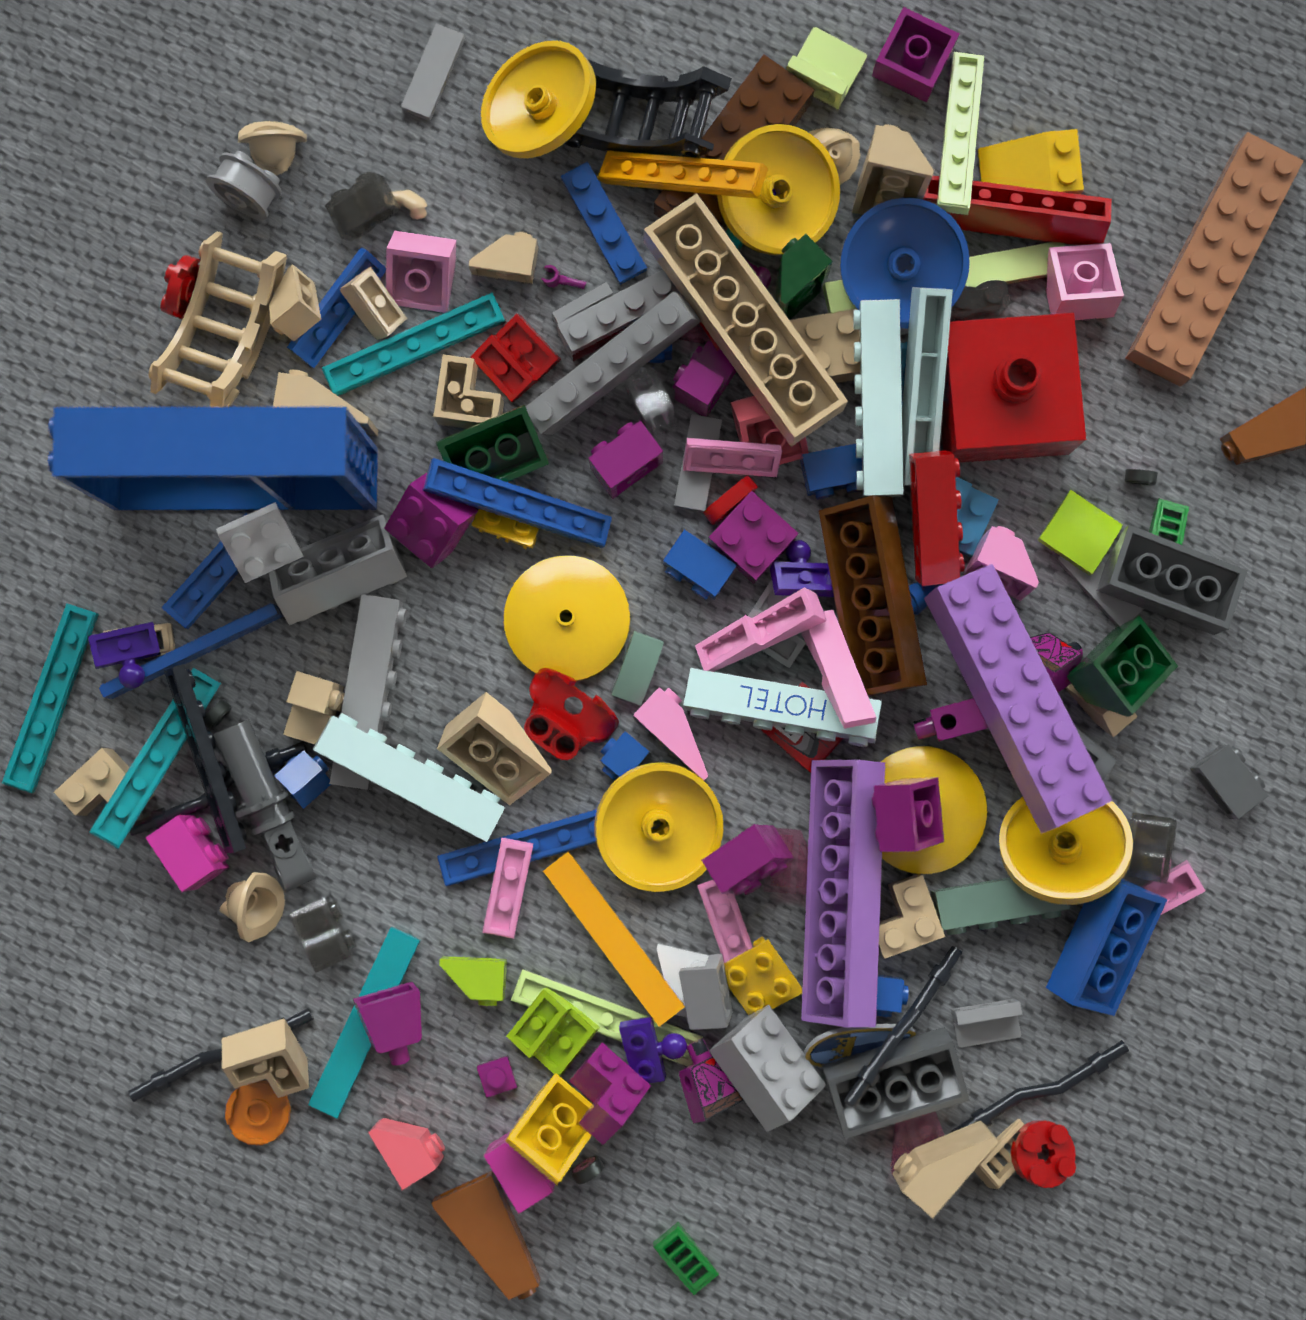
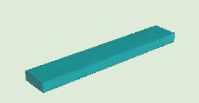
[321,292,506,396]
[2,603,99,793]
[89,668,221,849]
[308,926,421,1118]

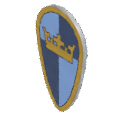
[804,1024,916,1067]

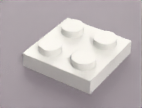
[216,502,304,583]

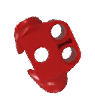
[524,668,619,760]

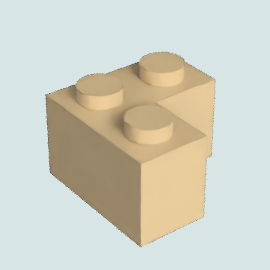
[433,354,504,429]
[283,671,345,744]
[54,748,155,816]
[878,874,945,959]
[222,1019,309,1098]

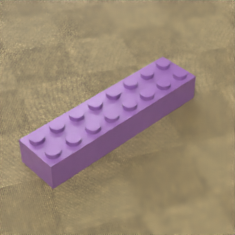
[924,564,1112,834]
[801,760,885,1028]

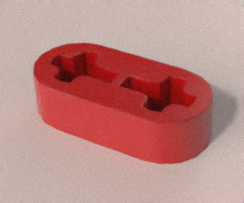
[703,475,759,525]

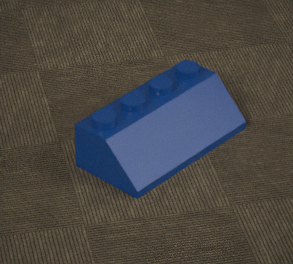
[1046,879,1168,1016]

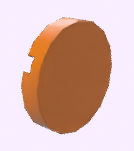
[225,1080,291,1146]

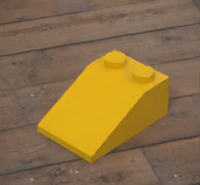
[978,129,1084,195]
[505,1073,592,1185]

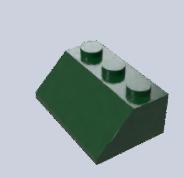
[775,234,833,320]
[436,405,549,482]
[1066,615,1178,717]

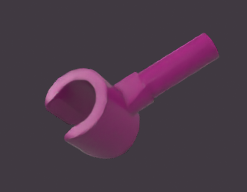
[744,258,771,289]
[541,265,586,290]

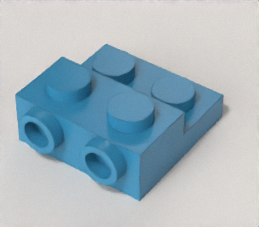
[956,478,999,557]

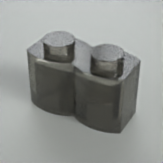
[325,172,400,241]
[950,280,1011,322]
[1125,812,1177,884]
[290,896,357,973]

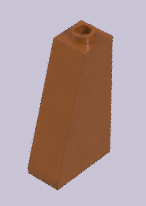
[1220,387,1306,465]
[431,1171,541,1300]

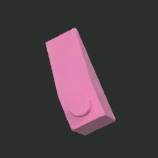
[633,687,708,781]

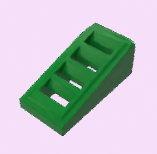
[1149,498,1189,545]
[653,1222,719,1295]

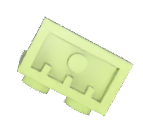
[786,27,867,109]

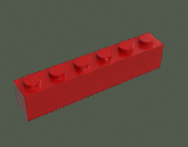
[923,175,1112,245]

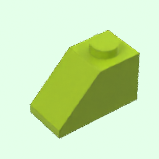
[439,956,507,1006]

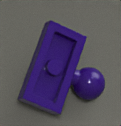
[770,540,834,597]
[88,622,161,689]
[619,1017,687,1083]

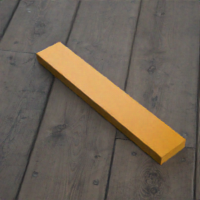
[597,150,768,199]
[543,851,685,1027]

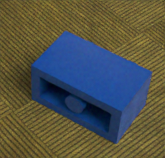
[800,443,862,499]
[663,529,737,600]

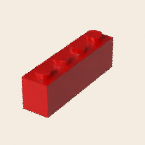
[909,450,965,586]

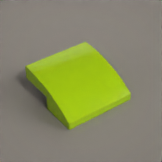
[1037,490,1123,576]
[506,988,600,1076]

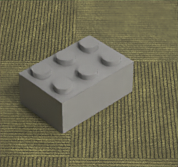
[709,1005,826,1132]

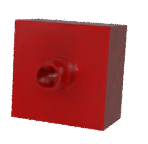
[941,313,1086,463]

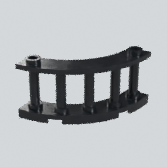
[564,59,732,158]

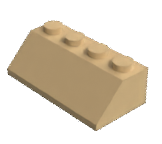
[852,125,934,215]

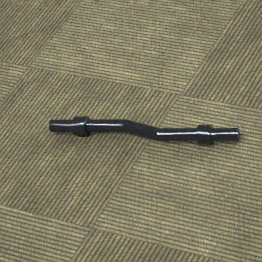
[130,742,308,836]
[844,946,962,1108]
[128,1008,314,1102]
[951,1040,1129,1133]

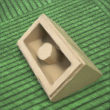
[340,267,407,340]

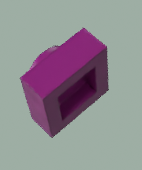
[476,1055,518,1098]

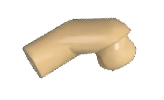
[384,190,427,219]

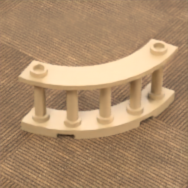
[148,231,287,407]

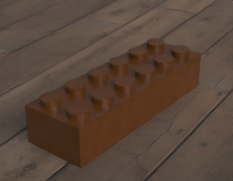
[654,54,815,226]
[818,495,927,697]

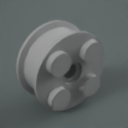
[205,151,282,220]

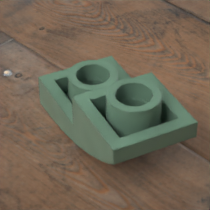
[611,631,664,706]

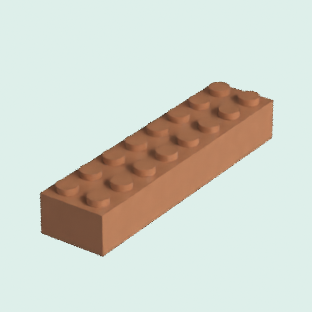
[1125,132,1304,387]

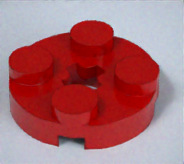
[160,255,201,320]
[1011,1120,1076,1188]

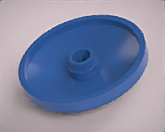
[840,198,970,329]

